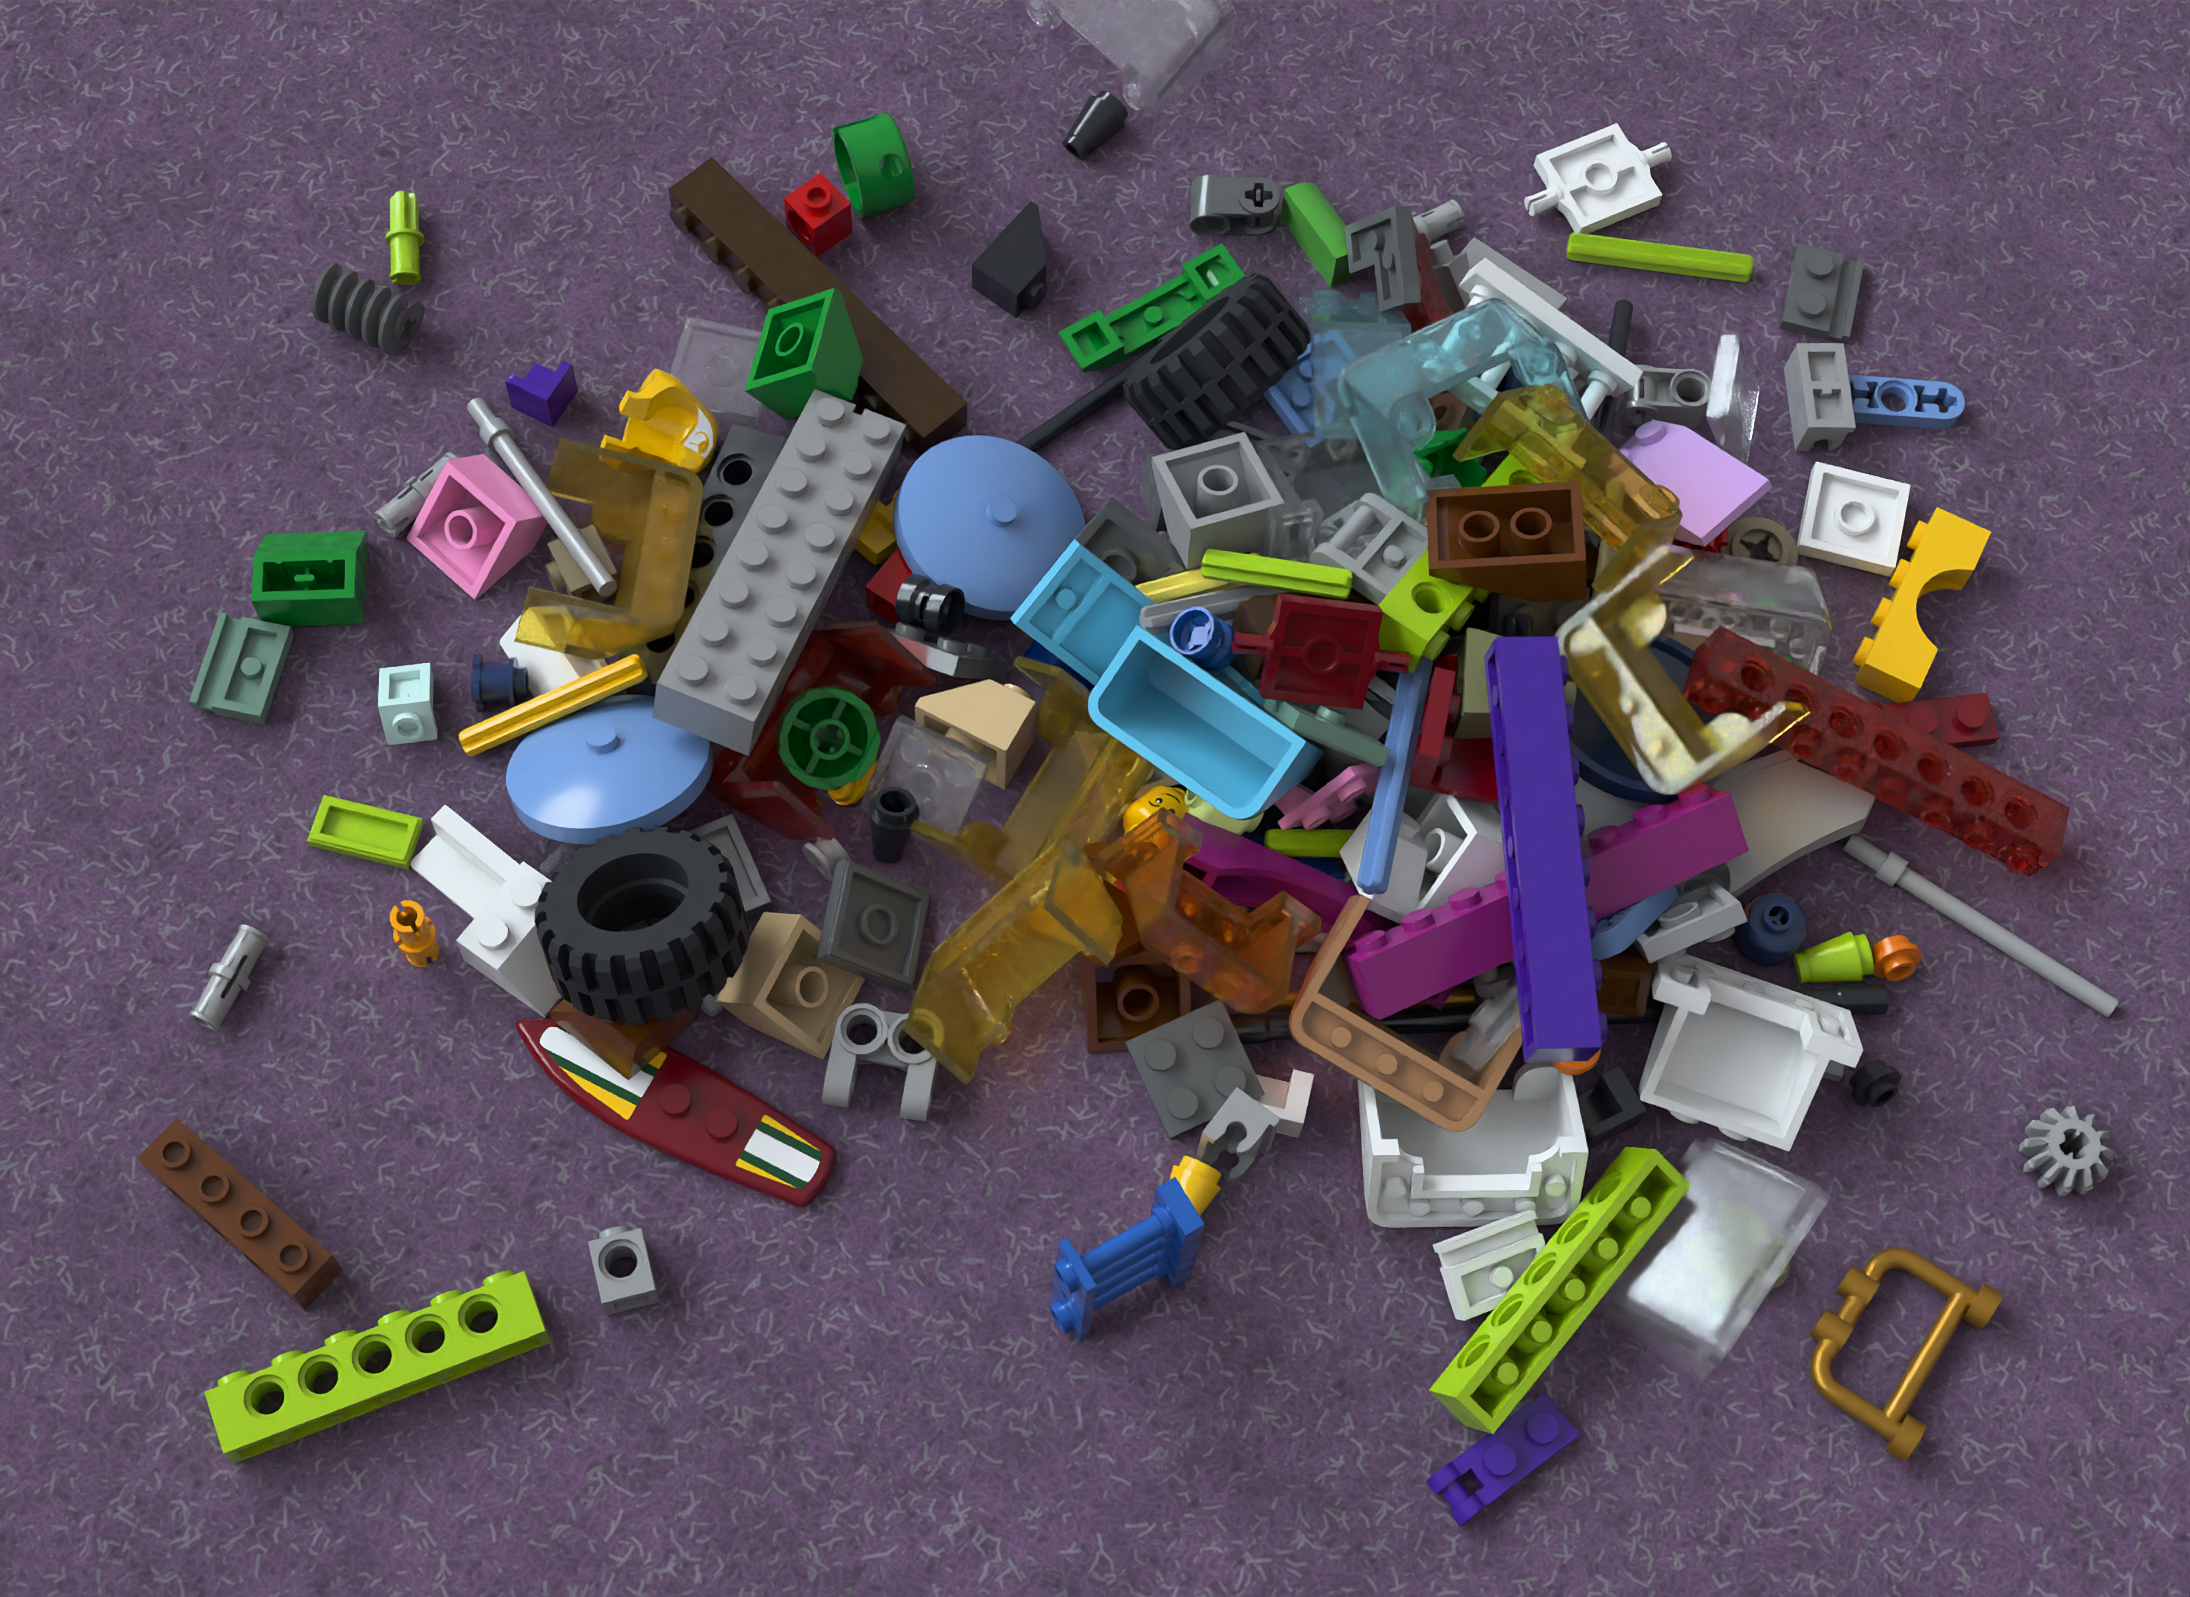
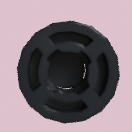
[895,574,965,636]

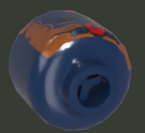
[1734,891,1808,966]

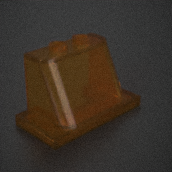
[1093,807,1322,1014]

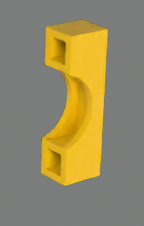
[1852,507,1991,703]

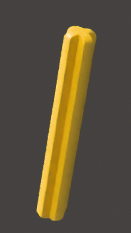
[459,654,648,757]

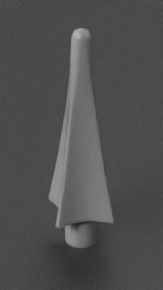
[1424,240,1492,362]

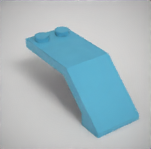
[1010,539,1266,711]

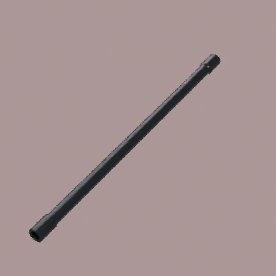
[1228,984,1888,1044]

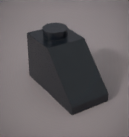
[972,201,1048,318]

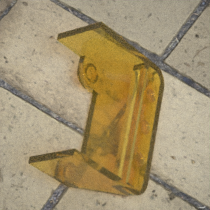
[1452,383,1683,593]
[514,437,703,660]
[1555,542,1810,795]
[909,656,1153,909]
[903,836,1123,1085]

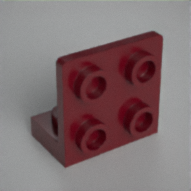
[1408,667,1499,806]

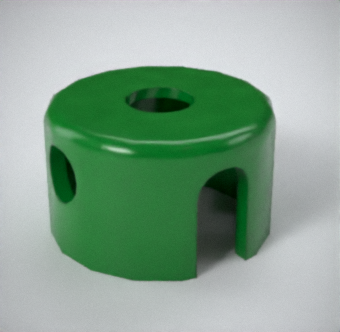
[832,112,916,219]

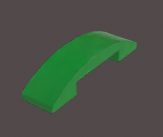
[1058,243,1245,373]

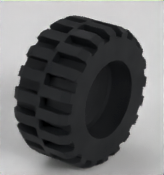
[1123,273,1311,451]
[534,827,750,1025]

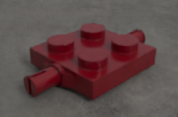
[1232,593,1410,710]

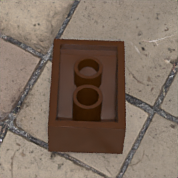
[1426,481,1586,602]

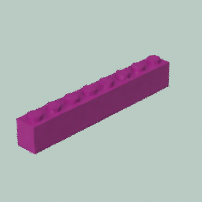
[1340,784,1749,1020]

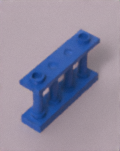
[1049,1177,1205,1343]

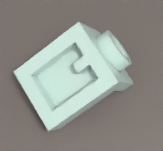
[378,663,438,745]

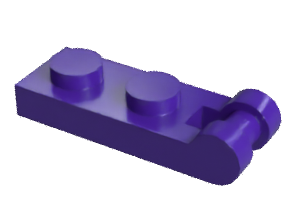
[1426,1392,1579,1527]

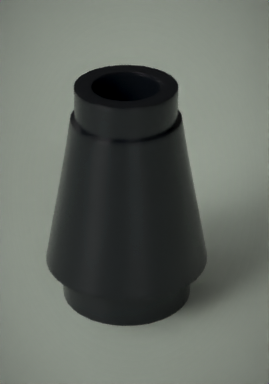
[1062,90,1128,161]
[868,787,920,863]

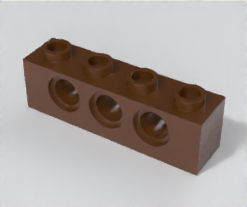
[138,1118,343,1311]

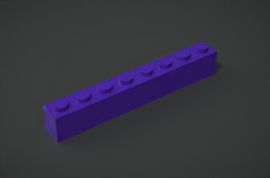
[1484,636,1608,1063]

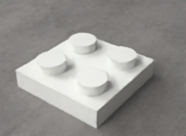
[1796,462,1911,577]

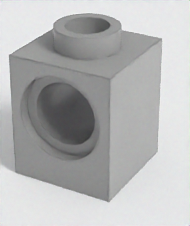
[588,1226,660,1315]

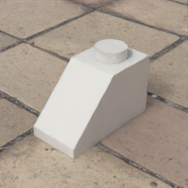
[1339,808,1429,924]

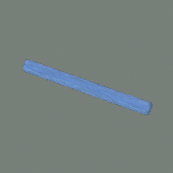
[1356,657,1433,895]

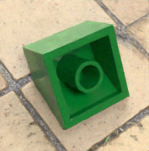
[744,288,863,420]

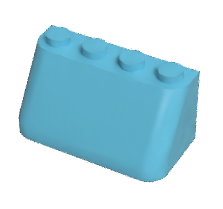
[1088,625,1324,821]

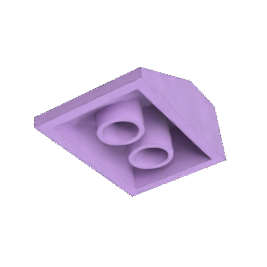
[1601,420,1772,546]

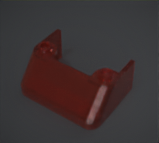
[705,626,937,840]

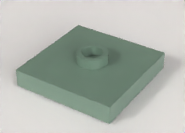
[1263,699,1391,767]

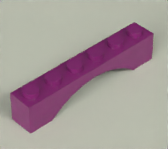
[1155,812,1455,1010]

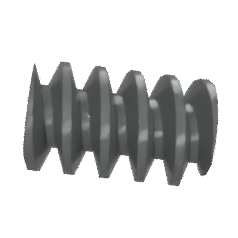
[311,262,425,355]

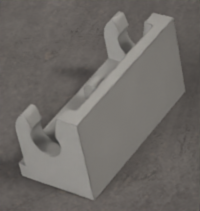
[1784,343,1856,451]
[1195,1087,1281,1180]

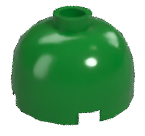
[775,686,880,790]

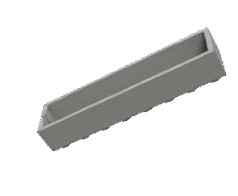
[653,389,906,756]

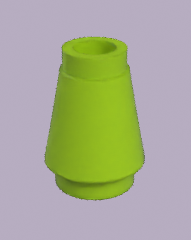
[1793,931,1874,984]

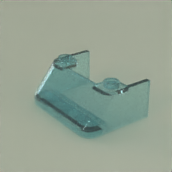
[1338,298,1590,508]

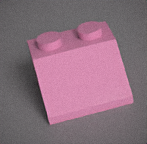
[406,454,548,600]

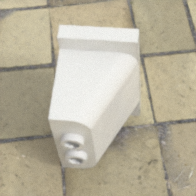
[1638,954,1863,1151]

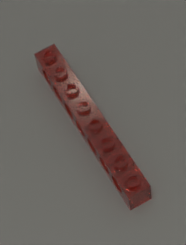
[1682,625,2070,877]

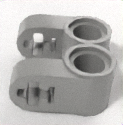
[822,1003,941,1122]

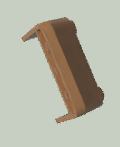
[1289,894,1522,1132]

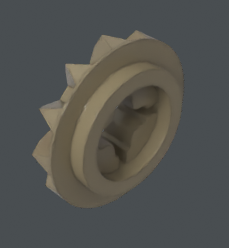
[1720,517,1798,592]

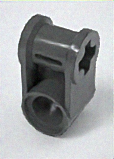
[1189,174,1280,236]

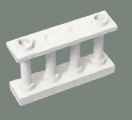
[1410,258,1643,474]

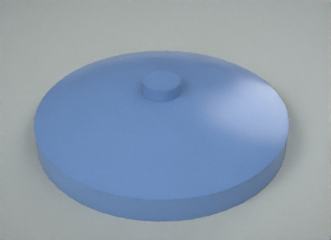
[893,435,1086,620]
[506,695,713,844]

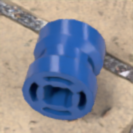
[1170,606,1237,672]

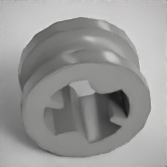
[802,830,851,881]

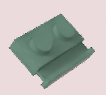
[189,612,294,724]

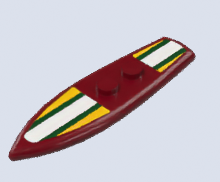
[515,1018,837,1208]

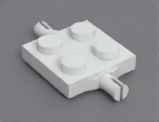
[1524,123,1672,234]

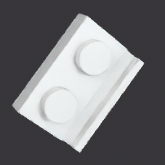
[1433,1210,1546,1321]

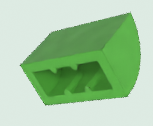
[1280,182,1356,287]

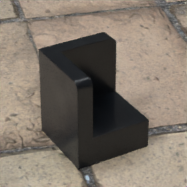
[1577,1065,1646,1149]

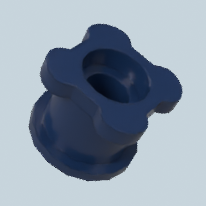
[471,654,529,712]

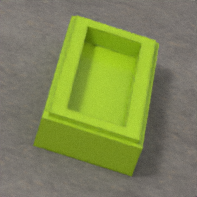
[307,795,424,870]

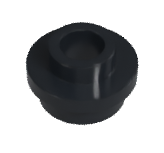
[1849,1060,1901,1107]

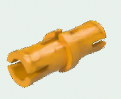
[390,900,439,967]

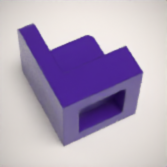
[505,361,578,428]

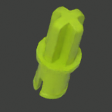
[385,191,424,285]

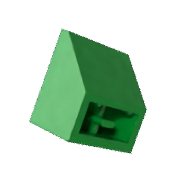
[251,531,368,627]

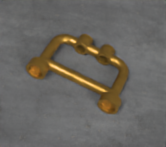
[1809,1248,2004,1462]

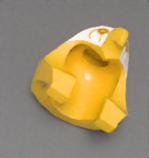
[599,368,719,474]

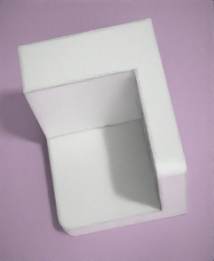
[1254,1070,1314,1138]

